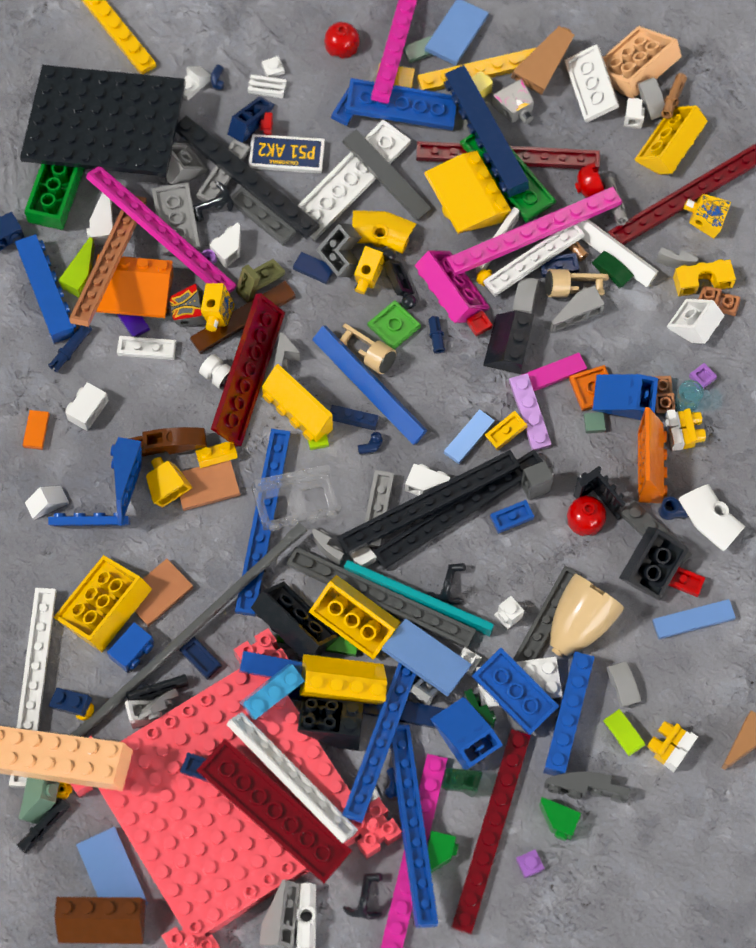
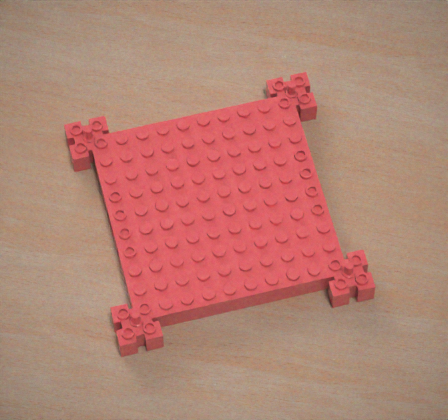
[71,628,402,948]

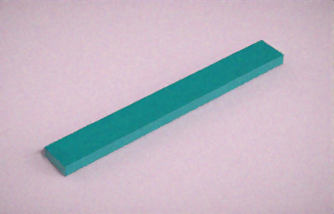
[344,560,494,637]

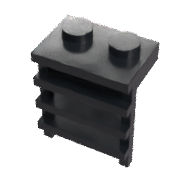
[573,466,625,520]

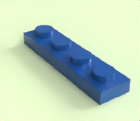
[48,512,130,526]

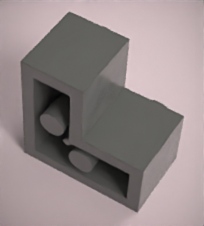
[316,223,362,277]

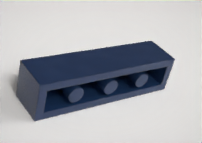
[330,405,379,431]

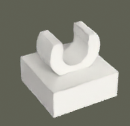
[459,647,482,676]

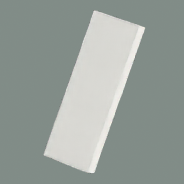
[117,336,176,360]

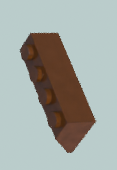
[55,897,146,944]

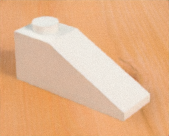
[87,193,114,246]

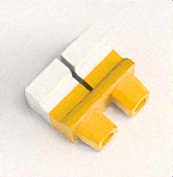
[664,408,706,451]
[647,721,698,772]

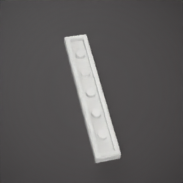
[577,219,658,287]
[483,224,585,297]

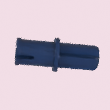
[428,316,445,354]

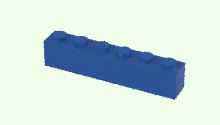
[15,234,76,344]
[543,651,594,776]

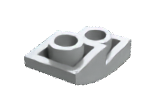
[638,77,665,120]
[656,247,699,268]
[513,277,539,314]
[312,528,344,566]
[607,661,641,707]
[139,689,179,720]

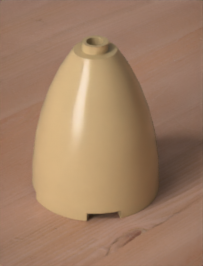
[550,574,624,657]

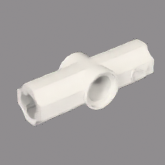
[297,883,316,948]

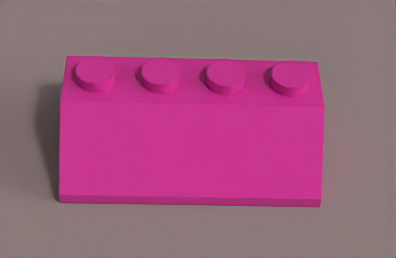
[414,250,490,323]

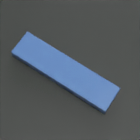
[652,599,736,640]

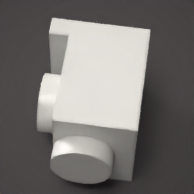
[624,98,645,129]
[494,596,524,630]

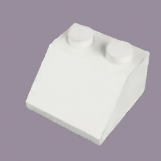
[667,299,724,344]

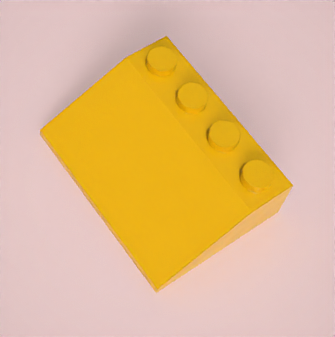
[424,151,511,234]
[53,555,152,652]

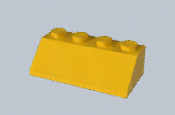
[634,105,708,174]
[262,364,333,442]
[309,575,401,660]
[300,654,387,705]

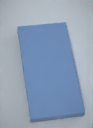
[424,0,489,66]
[382,618,472,697]
[76,827,148,905]

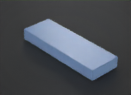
[444,409,495,464]

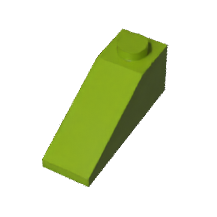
[59,237,95,298]

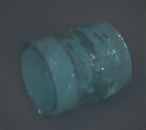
[675,380,704,412]

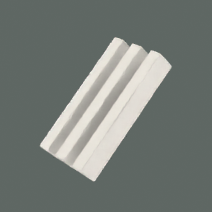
[248,75,286,98]

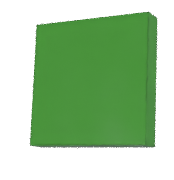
[367,300,421,350]

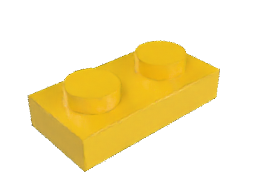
[485,411,528,451]
[195,442,238,468]

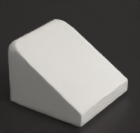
[349,546,377,568]

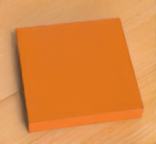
[568,365,608,411]

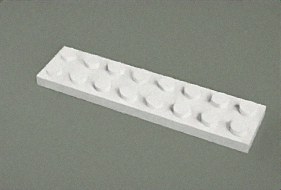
[298,120,411,241]

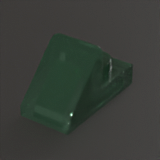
[442,768,483,797]

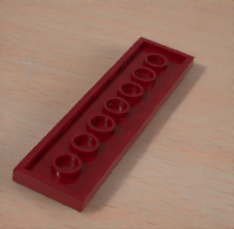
[211,293,285,447]
[196,739,352,884]

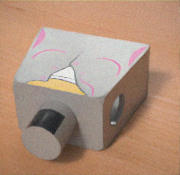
[492,79,534,124]

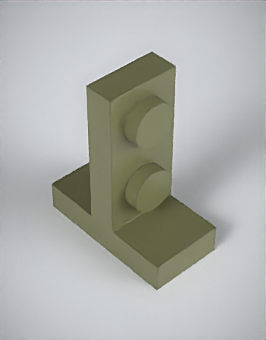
[236,259,285,303]

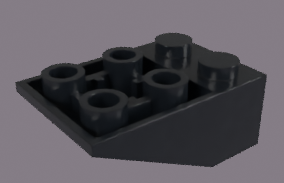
[297,696,364,751]

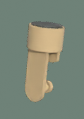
[545,269,609,298]
[339,323,396,374]

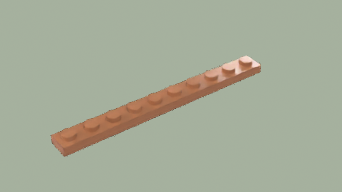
[70,196,147,327]

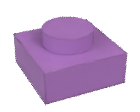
[689,363,717,390]
[516,849,545,878]

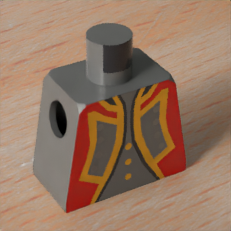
[164,284,207,327]

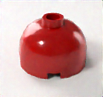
[324,22,360,59]
[575,162,604,198]
[567,496,606,536]

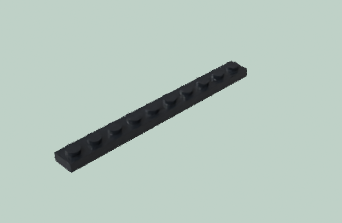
[176,115,319,240]
[373,449,543,570]
[337,450,520,556]

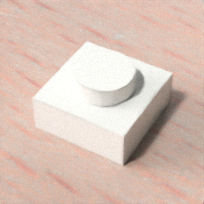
[261,56,285,78]

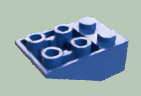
[592,374,658,420]
[430,697,503,771]

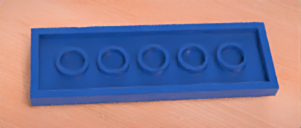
[345,78,456,131]

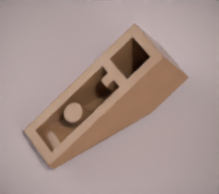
[722,710,756,770]

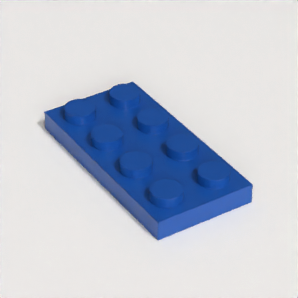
[471,648,559,736]

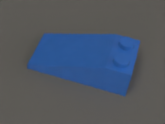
[110,437,142,526]

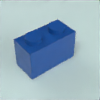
[107,622,154,673]

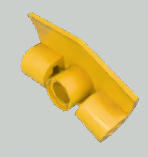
[352,211,416,254]

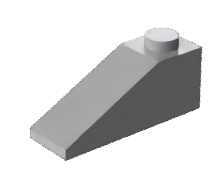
[550,286,605,333]
[259,880,300,948]

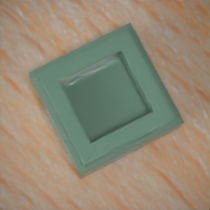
[584,412,606,433]

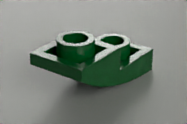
[591,251,634,289]
[463,689,496,729]

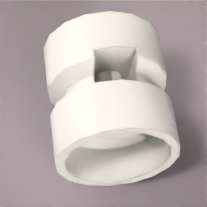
[199,354,231,390]

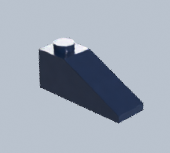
[227,96,275,143]

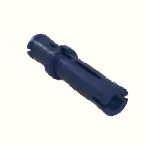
[48,325,92,373]

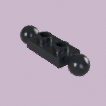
[382,248,417,309]

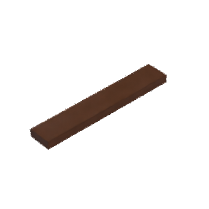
[190,281,296,354]

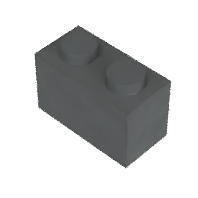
[521,461,554,500]

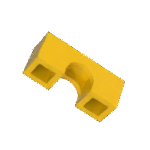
[673,259,736,297]

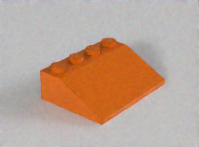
[96,254,174,318]
[638,407,668,503]

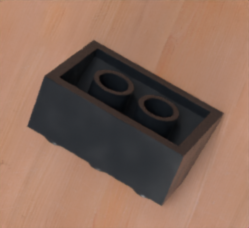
[483,310,534,374]
[619,527,689,601]

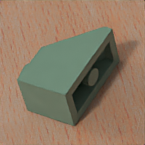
[19,778,59,824]

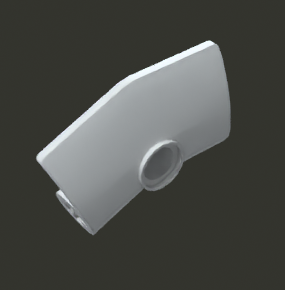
[679,484,745,551]

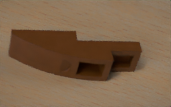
[128,427,207,457]

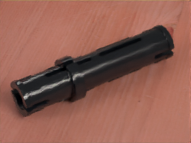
[126,674,189,701]
[17,798,71,854]

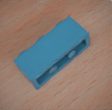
[240,664,305,720]

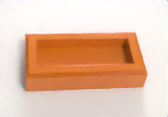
[23,410,50,450]

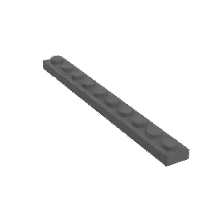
[287,547,476,649]

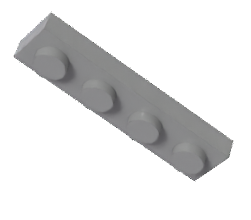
[196,139,250,202]
[364,470,394,548]

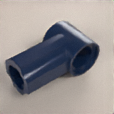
[658,497,689,520]

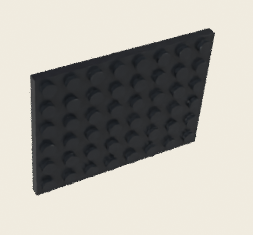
[20,64,186,177]

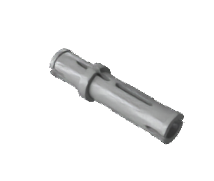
[603,177,628,226]

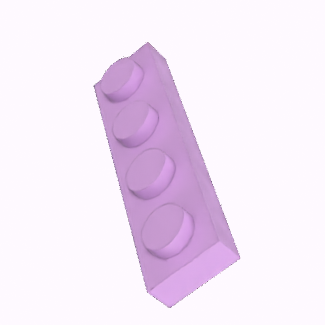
[509,373,552,451]

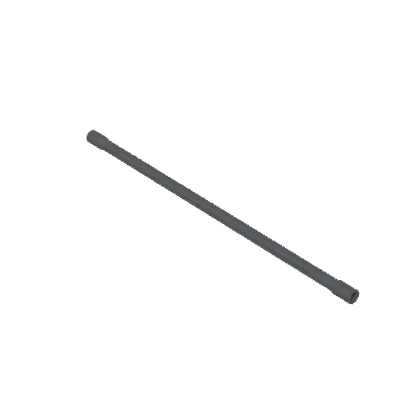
[70,523,307,737]

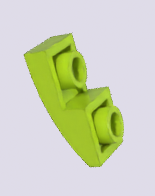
[603,709,645,756]

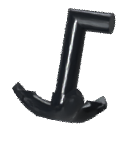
[193,180,234,222]
[426,563,466,605]
[342,872,383,920]

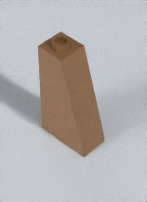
[510,26,574,95]

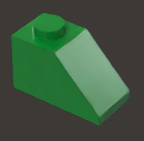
[539,797,581,841]
[428,831,459,873]

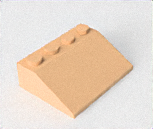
[603,26,682,99]

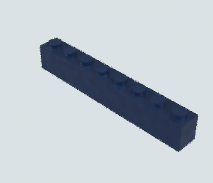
[443,65,529,198]

